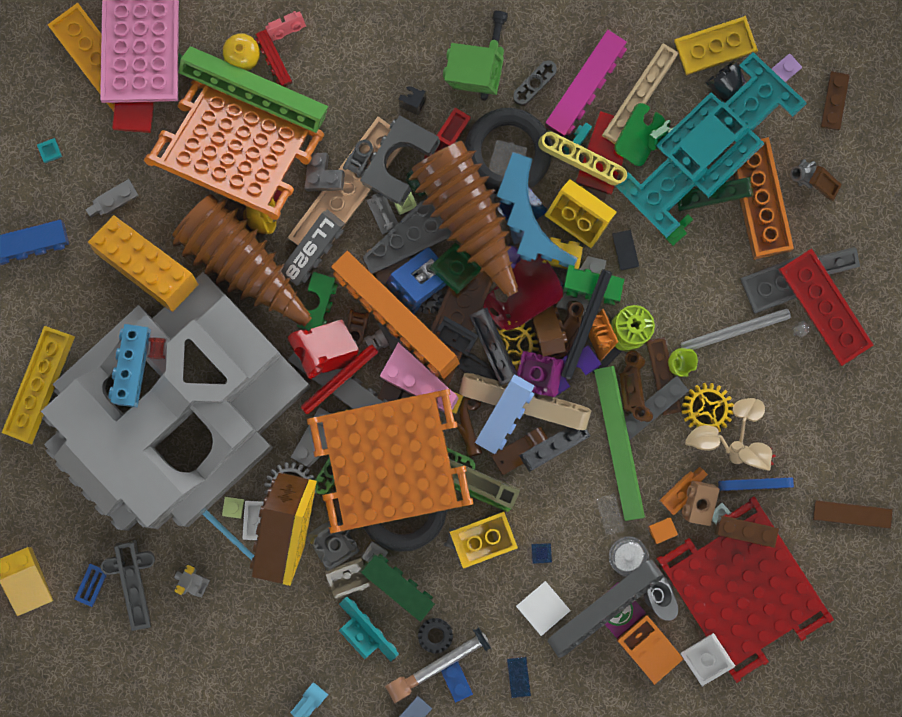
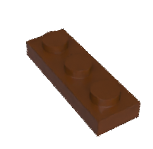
[821,71,850,131]

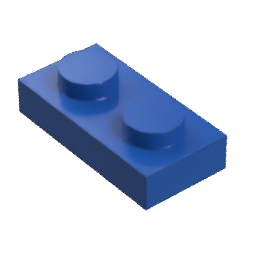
[441,661,473,703]

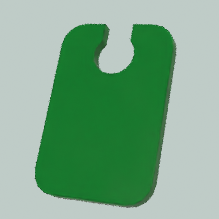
[614,103,665,166]

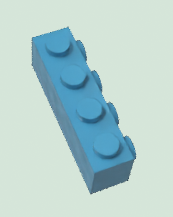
[109,324,151,408]

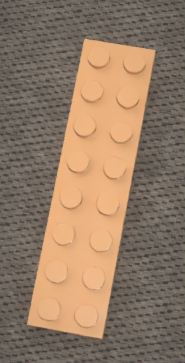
[288,117,403,256]

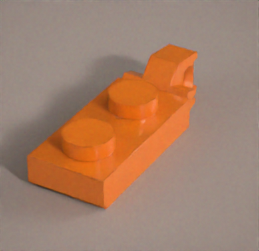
[659,467,708,515]

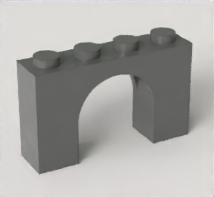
[360,115,441,206]

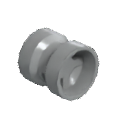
[364,329,389,350]

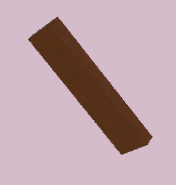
[646,337,682,416]
[813,500,893,529]

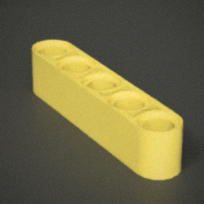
[538,132,627,185]

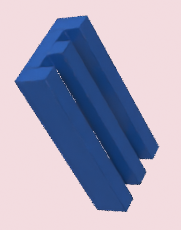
[74,564,107,607]

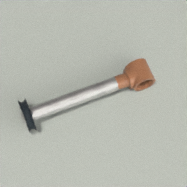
[385,625,492,704]

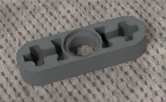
[513,60,557,106]

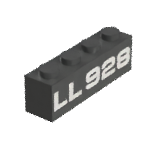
[282,209,345,285]

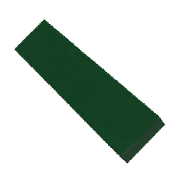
[678,177,753,212]

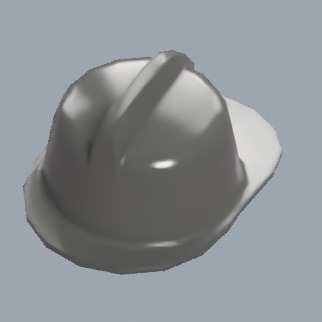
[644,577,678,621]

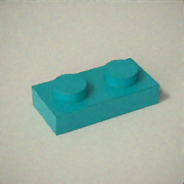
[563,123,592,155]

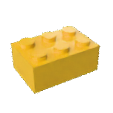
[545,179,617,248]

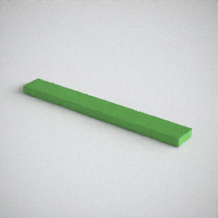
[594,366,645,521]

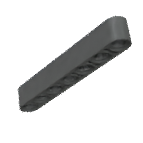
[547,560,664,658]

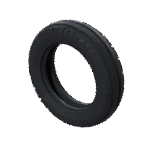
[465,108,552,193]
[363,510,447,552]

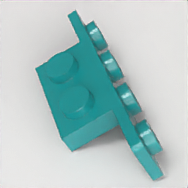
[339,597,399,661]

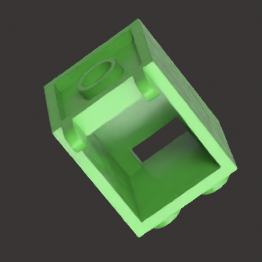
[443,40,504,95]

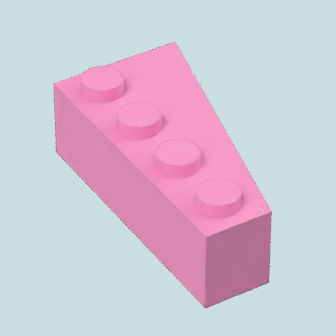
[380,342,459,413]

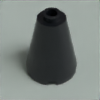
[705,61,747,102]

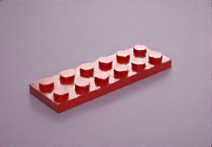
[778,248,874,366]

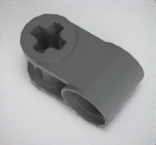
[343,139,374,178]

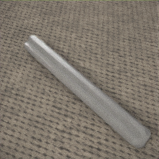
[681,309,791,350]

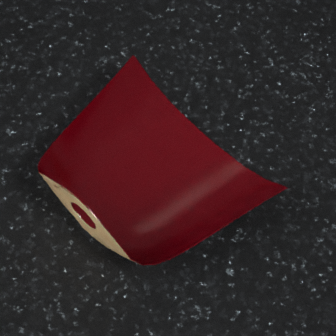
[484,253,563,330]

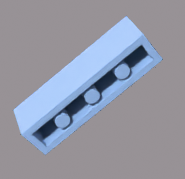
[475,374,534,454]

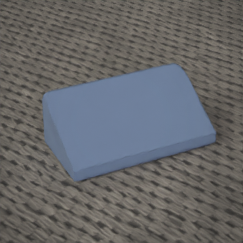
[399,696,432,717]

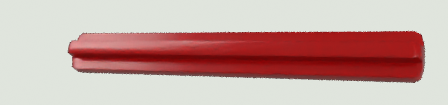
[301,344,378,414]

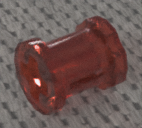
[147,337,166,359]

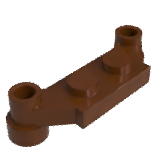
[535,301,584,358]
[619,350,653,422]

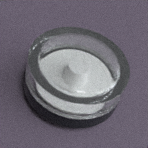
[609,537,650,577]

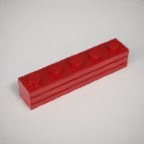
[255,29,292,87]

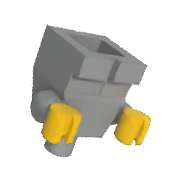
[174,565,210,598]

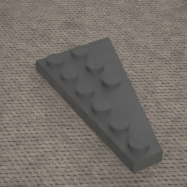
[362,196,452,275]

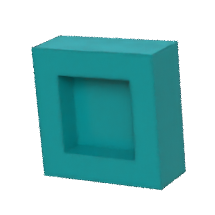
[37,138,63,163]

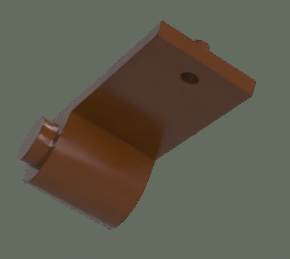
[491,426,548,476]

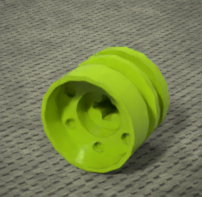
[610,305,655,352]

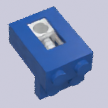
[386,247,447,314]

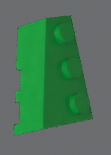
[563,265,625,306]

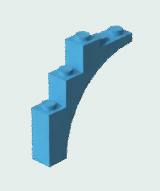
[497,152,578,268]

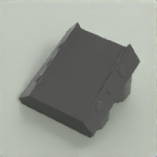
[306,516,360,571]

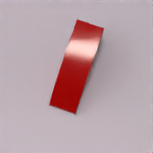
[424,108,471,159]

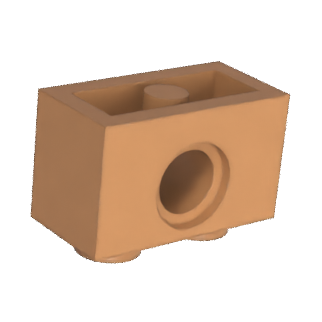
[682,481,720,526]

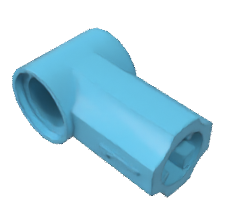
[290,682,328,717]

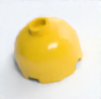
[222,33,260,71]
[243,198,276,234]

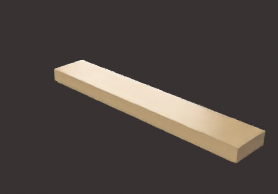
[602,43,679,144]

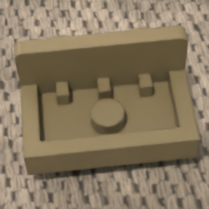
[325,558,371,599]

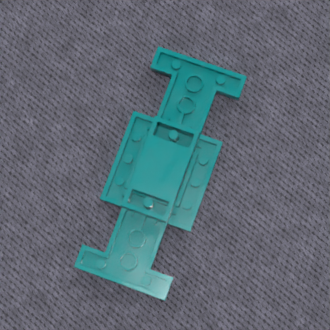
[615,52,807,238]

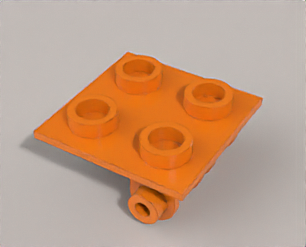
[588,309,618,361]

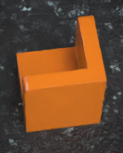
[648,518,678,544]

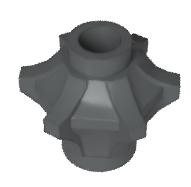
[790,159,817,188]

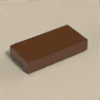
[809,166,842,201]

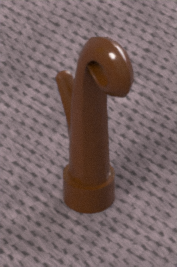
[454,397,482,457]

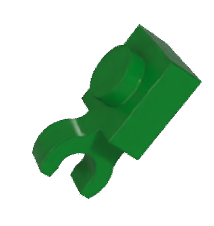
[648,120,675,151]
[660,214,693,246]

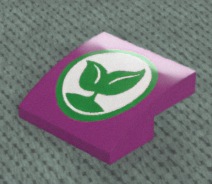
[605,582,646,639]

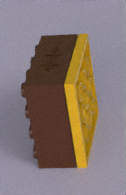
[250,473,317,586]

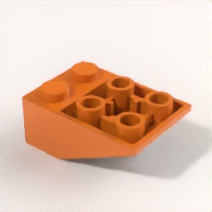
[616,615,684,685]

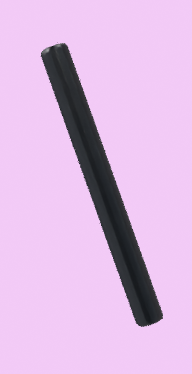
[561,269,612,379]

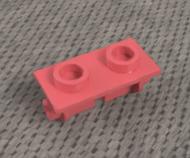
[265,11,306,41]

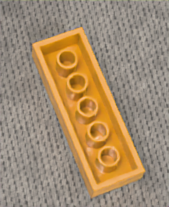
[88,215,199,312]

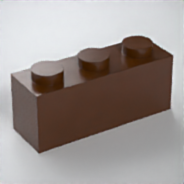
[532,305,568,357]
[714,516,779,548]

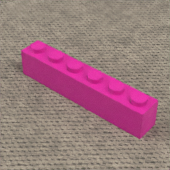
[545,30,627,138]

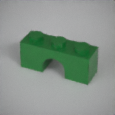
[297,272,338,331]

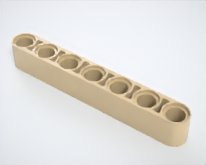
[459,373,591,430]

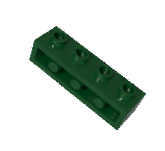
[359,553,435,622]

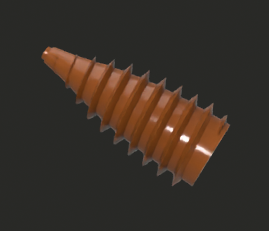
[409,141,518,297]
[172,194,312,327]

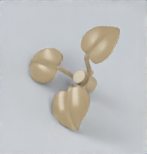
[685,398,772,471]

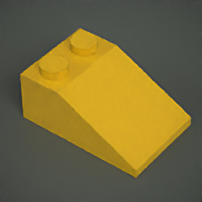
[450,512,518,569]
[0,547,53,616]

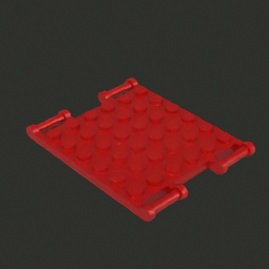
[656,496,834,684]

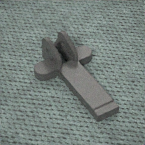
[101,539,155,631]

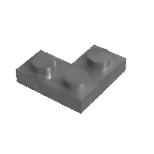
[305,153,345,191]

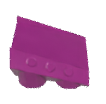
[518,351,564,397]

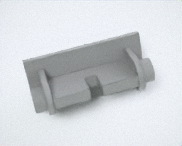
[367,193,398,235]

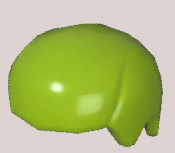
[668,348,698,377]

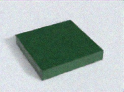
[429,242,481,294]

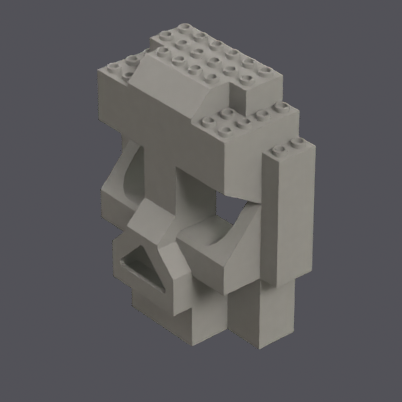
[41,272,311,531]

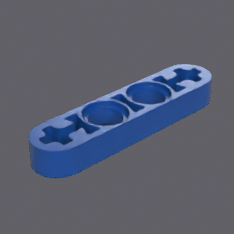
[718,478,794,491]

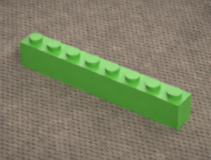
[178,46,328,133]

